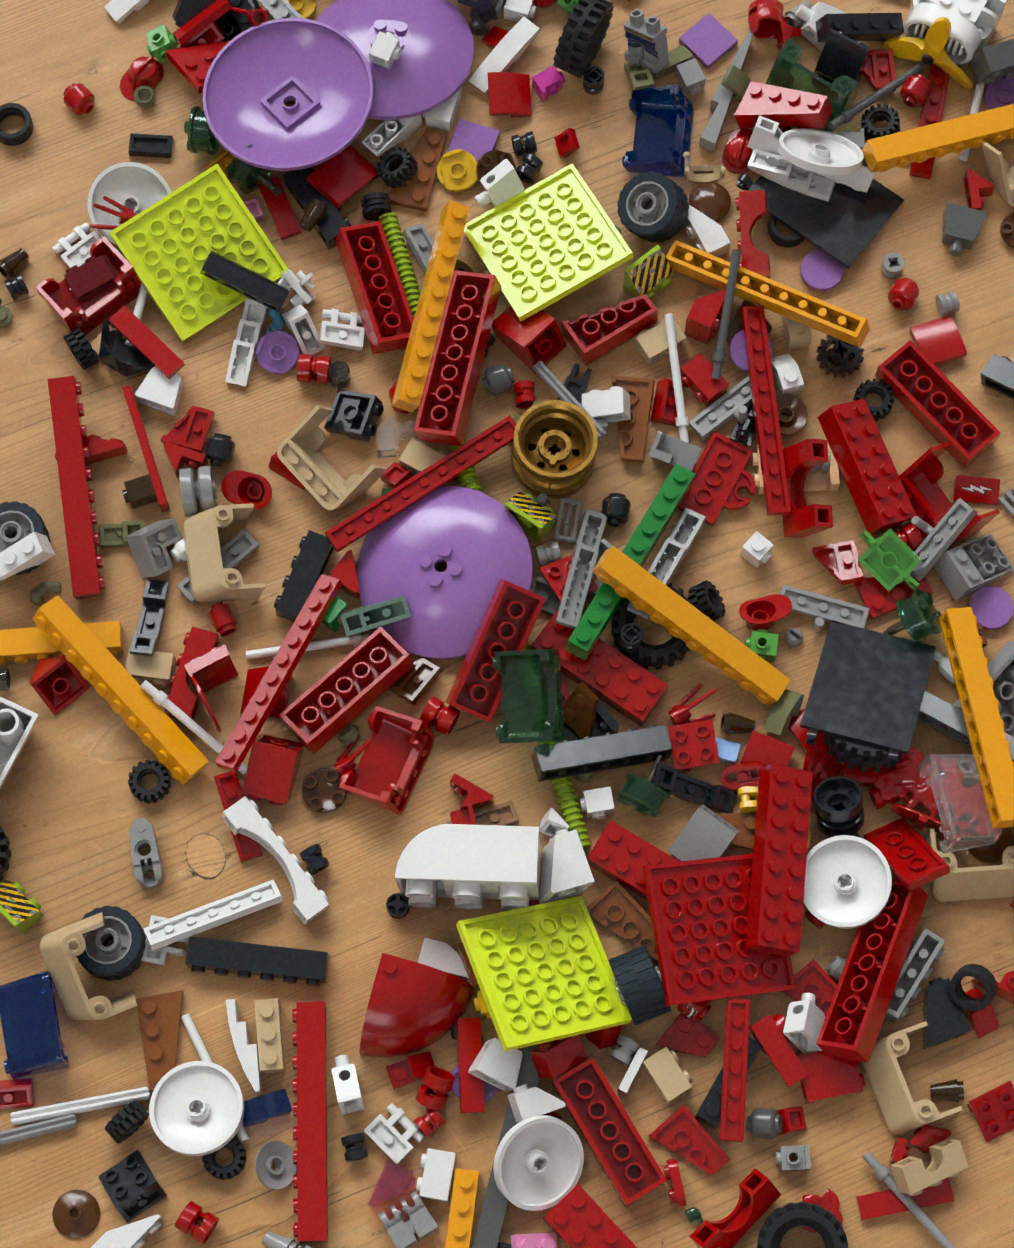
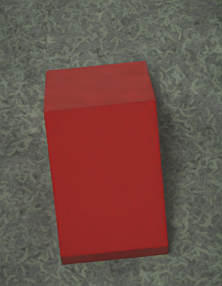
[329,550,360,599]
[962,987,999,1039]

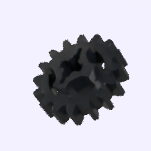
[816,335,864,378]

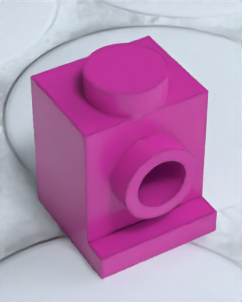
[532,65,566,103]

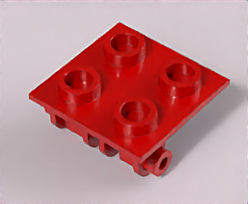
[539,555,599,602]
[668,719,720,772]
[967,1081,1014,1142]

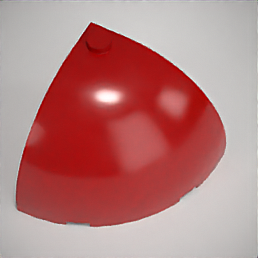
[359,953,474,1058]

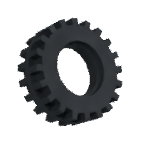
[553,0,614,78]
[611,583,691,670]
[822,733,904,773]
[757,1201,848,1248]

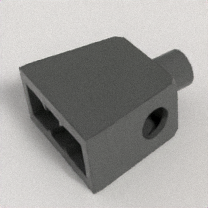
[942,202,987,257]

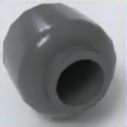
[481,363,515,395]
[746,1108,782,1139]

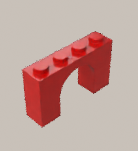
[782,439,833,538]

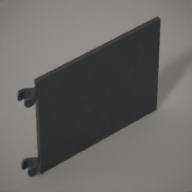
[736,127,904,269]
[800,621,936,766]

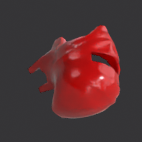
[748,0,802,51]

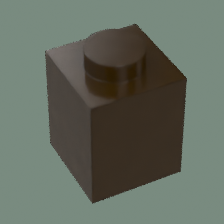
[122,474,158,509]

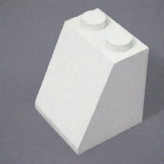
[539,829,594,904]

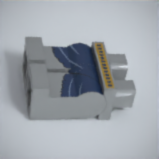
[624,9,669,73]

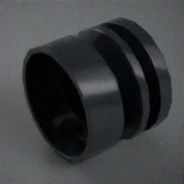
[814,776,865,837]

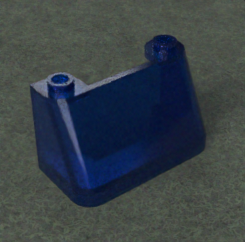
[622,84,694,177]
[0,971,69,1079]

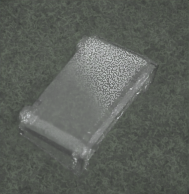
[918,754,1002,853]

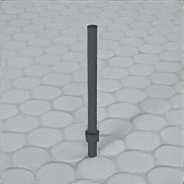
[828,62,926,130]
[711,249,741,380]

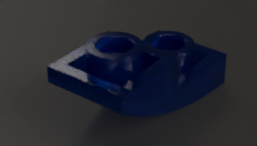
[242,1089,292,1127]

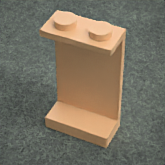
[752,443,840,494]

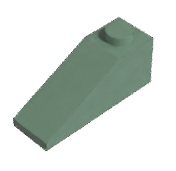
[340,595,411,636]

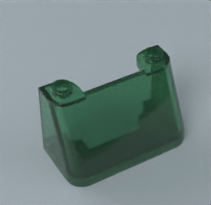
[765,38,859,133]
[493,649,564,744]

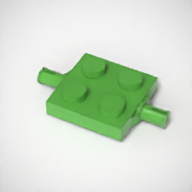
[858,528,922,591]

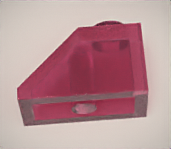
[368,1160,416,1208]

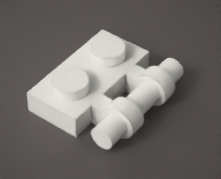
[52,222,101,268]
[319,308,365,351]
[364,1103,425,1165]

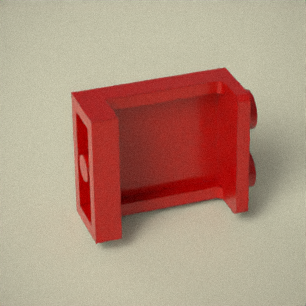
[797,1051,865,1105]

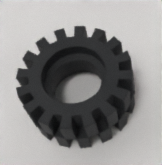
[861,104,900,140]
[376,147,418,188]
[63,328,99,370]
[853,378,895,421]
[688,580,726,621]
[128,760,171,804]
[105,1100,149,1144]
[202,1138,246,1180]

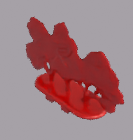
[874,746,1006,845]

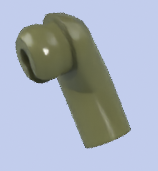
[30,582,61,604]

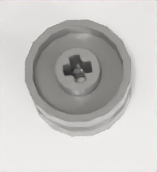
[179,465,217,517]

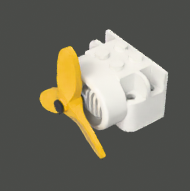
[882,0,1007,90]

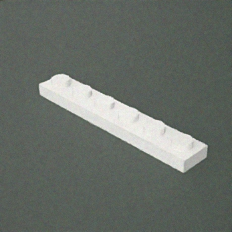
[143,880,282,951]

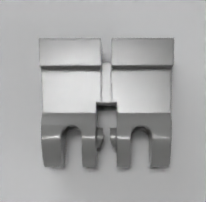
[378,1191,439,1248]

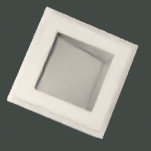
[539,808,569,838]

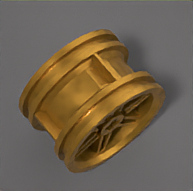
[511,400,598,499]

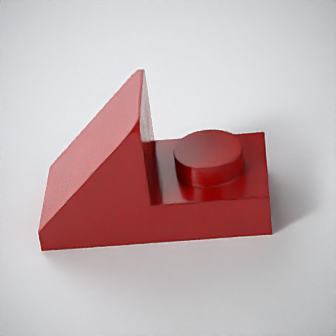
[963,169,995,211]
[163,441,208,478]
[450,773,494,810]
[386,1051,435,1090]

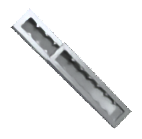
[699,32,753,153]
[627,508,706,619]
[555,509,607,629]

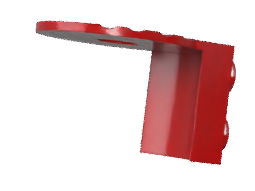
[184,644,239,733]

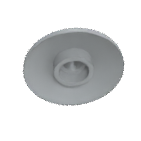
[255,1141,297,1189]

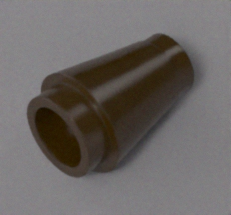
[299,198,328,232]
[0,248,29,278]
[720,712,755,734]
[930,1079,964,1103]

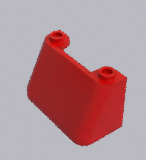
[35,237,141,335]
[339,706,435,815]

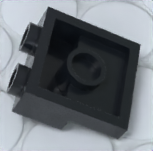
[324,389,384,442]

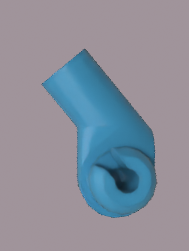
[266,309,285,333]

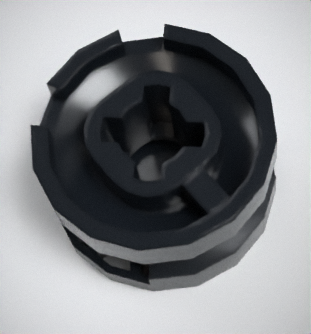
[360,192,392,221]

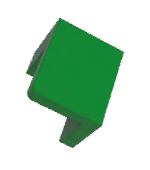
[321,596,347,632]

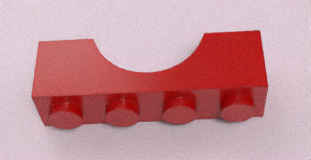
[735,190,771,279]
[163,627,220,720]
[689,1168,781,1248]

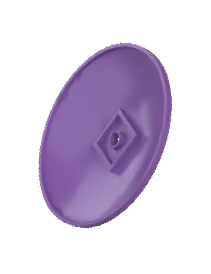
[316,0,474,120]
[202,18,374,171]
[357,486,533,659]

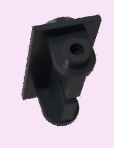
[730,404,757,447]

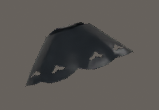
[99,318,155,377]

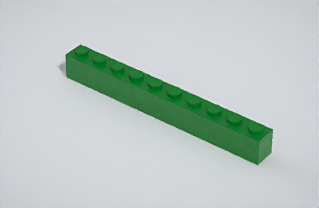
[566,464,695,661]

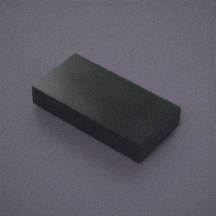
[128,133,173,158]

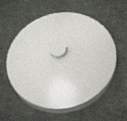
[777,128,864,175]
[87,162,172,246]
[804,835,892,928]
[149,1061,244,1156]
[493,1115,584,1211]

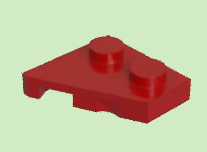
[161,406,215,453]
[655,1013,720,1058]

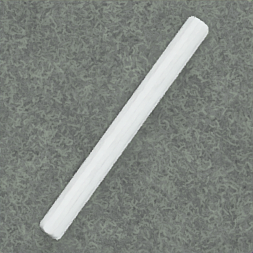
[10,1087,150,1125]

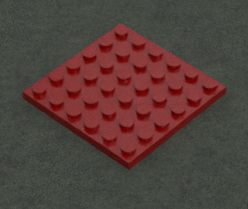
[643,854,796,1007]

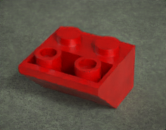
[684,290,726,345]

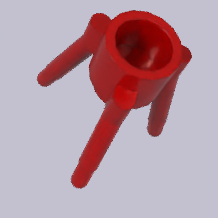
[230,6,269,26]
[89,196,137,230]
[668,683,717,725]
[333,735,372,775]

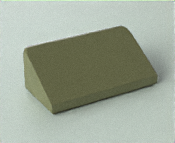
[652,45,694,80]

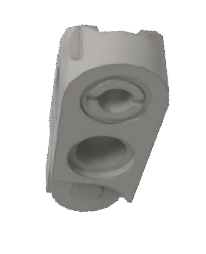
[129,818,164,889]

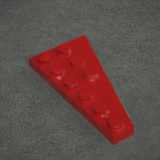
[166,40,231,94]

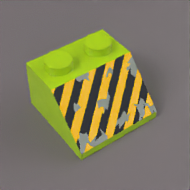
[623,244,674,300]
[505,492,556,543]
[0,879,43,934]

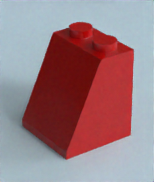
[492,306,567,374]
[242,733,304,806]

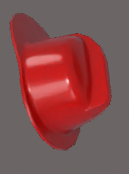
[120,56,164,101]
[722,129,753,174]
[221,470,272,510]
[739,594,792,631]

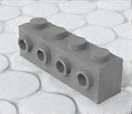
[885,928,945,1022]

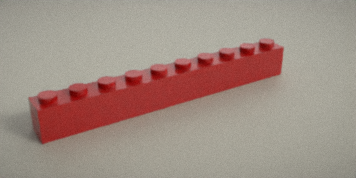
[47,376,105,599]
[292,1001,328,1243]

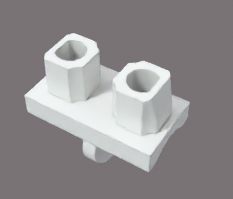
[278,269,316,307]

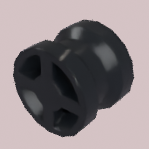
[4,274,29,300]
[386,893,410,919]

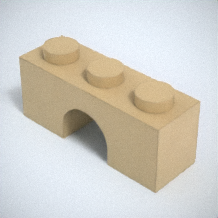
[254,998,285,1074]
[890,1138,969,1196]

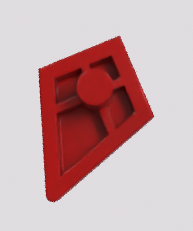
[910,1125,952,1154]

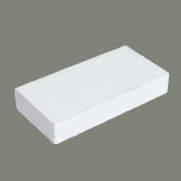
[618,1048,648,1096]

